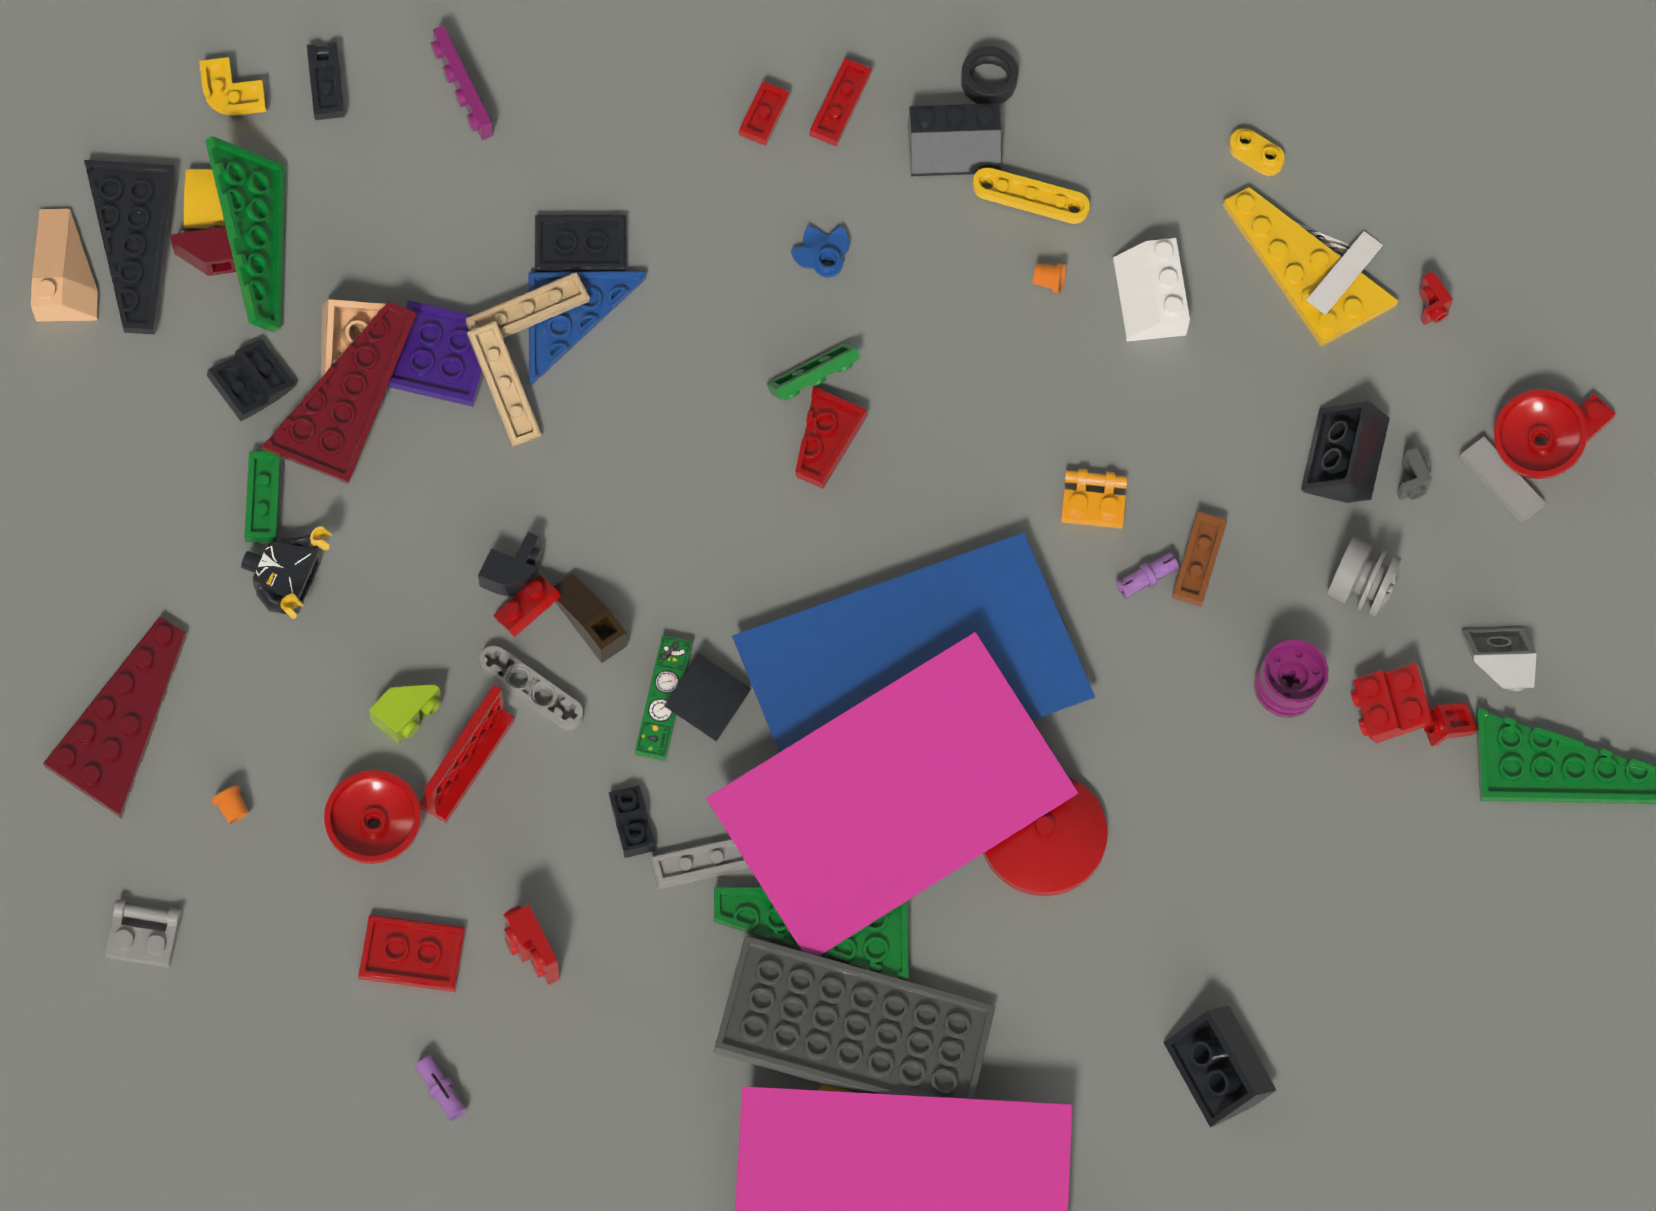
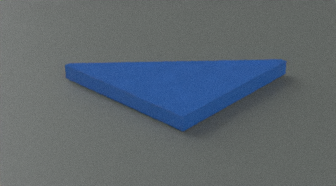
[528,271,646,383]

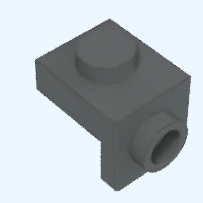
[1397,447,1432,500]

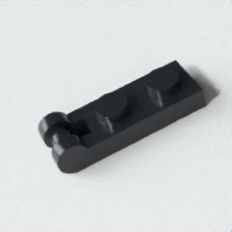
[307,41,345,120]

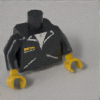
[241,526,332,619]

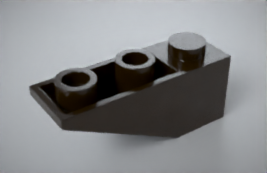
[553,574,627,663]

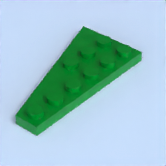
[1476,708,1656,804]
[714,887,909,981]

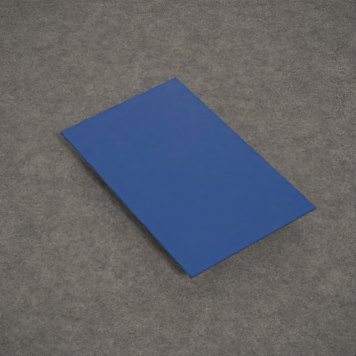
[732,532,1095,753]

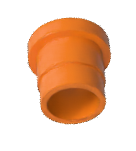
[1033,263,1066,294]
[211,785,250,824]

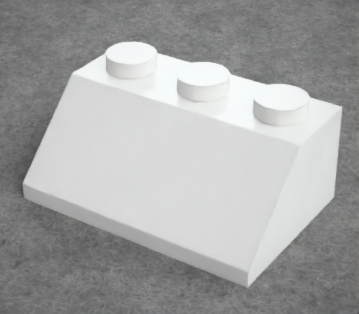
[1113,238,1190,342]

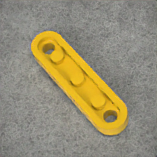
[972,168,1090,224]

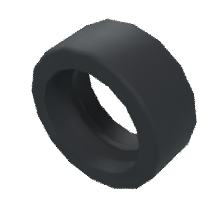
[961,46,1018,104]

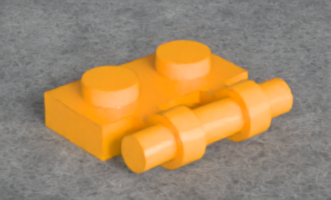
[1061,468,1127,529]

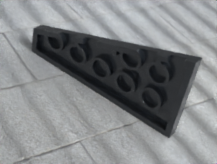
[84,160,176,335]

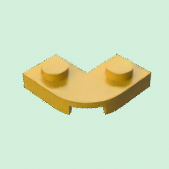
[199,57,266,116]

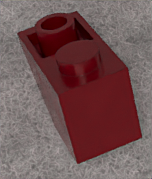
[170,225,236,276]

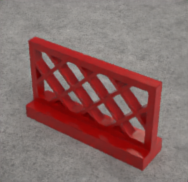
[419,685,515,823]

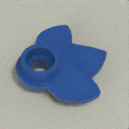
[791,226,850,278]

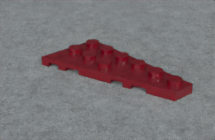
[261,301,417,484]
[43,616,187,819]

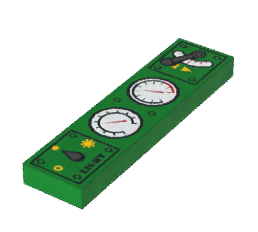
[635,635,692,761]

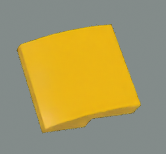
[184,169,226,229]

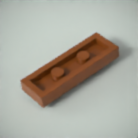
[1172,511,1228,607]

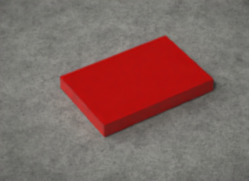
[358,914,466,992]

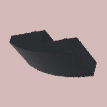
[608,785,656,858]

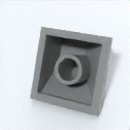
[1462,628,1537,691]

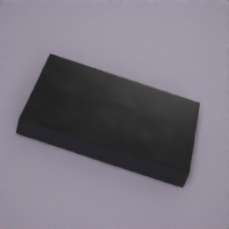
[535,215,626,272]

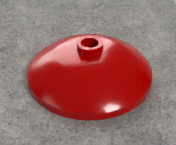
[1494,390,1588,479]
[324,770,421,864]

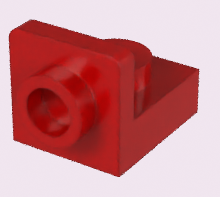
[1419,271,1453,325]
[1424,702,1478,746]

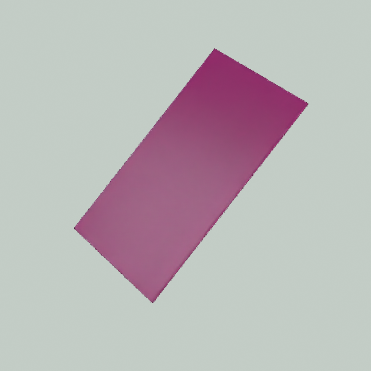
[706,632,1078,956]
[735,1086,1072,1211]

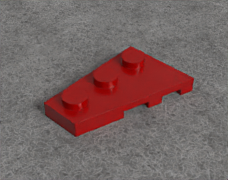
[795,386,868,489]

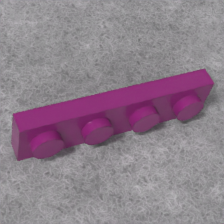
[430,25,493,140]

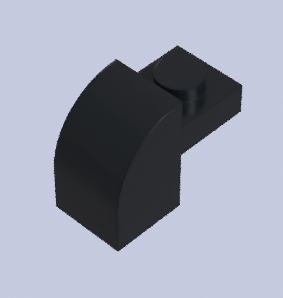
[478,532,543,596]

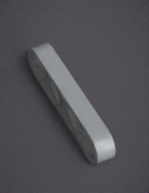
[479,646,583,731]

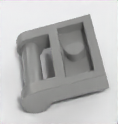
[104,899,181,968]

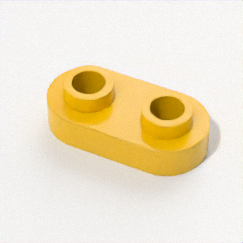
[1229,128,1285,176]

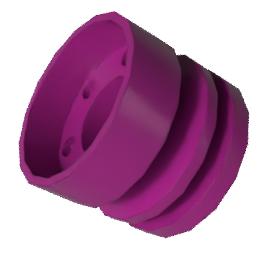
[1254,639,1329,718]

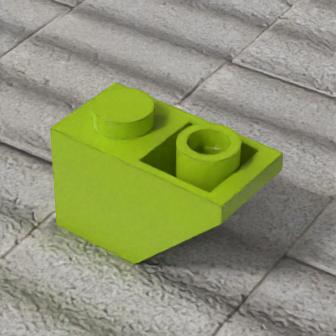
[369,684,442,744]

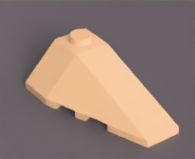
[31,209,99,322]
[321,299,385,378]

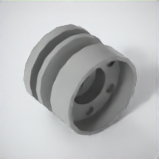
[1327,537,1402,617]

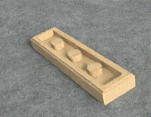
[466,272,590,338]
[467,321,541,447]

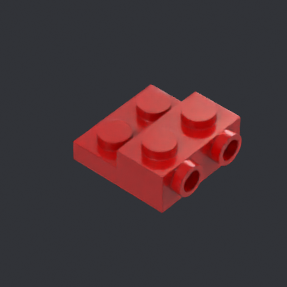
[1350,663,1435,744]
[503,905,560,985]

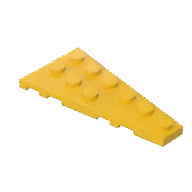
[1223,187,1398,347]

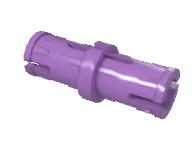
[1116,552,1179,599]
[415,1055,467,1121]

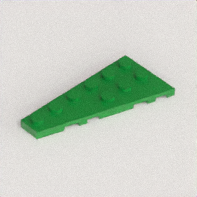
[205,136,285,332]

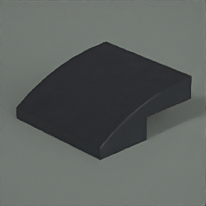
[207,339,295,422]
[664,654,751,742]

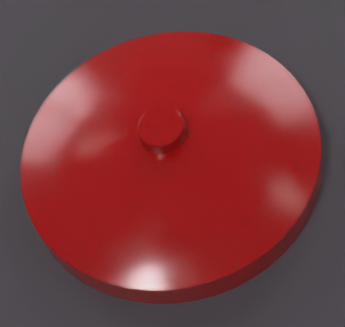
[983,776,1108,896]

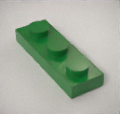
[766,342,861,400]
[244,451,281,542]

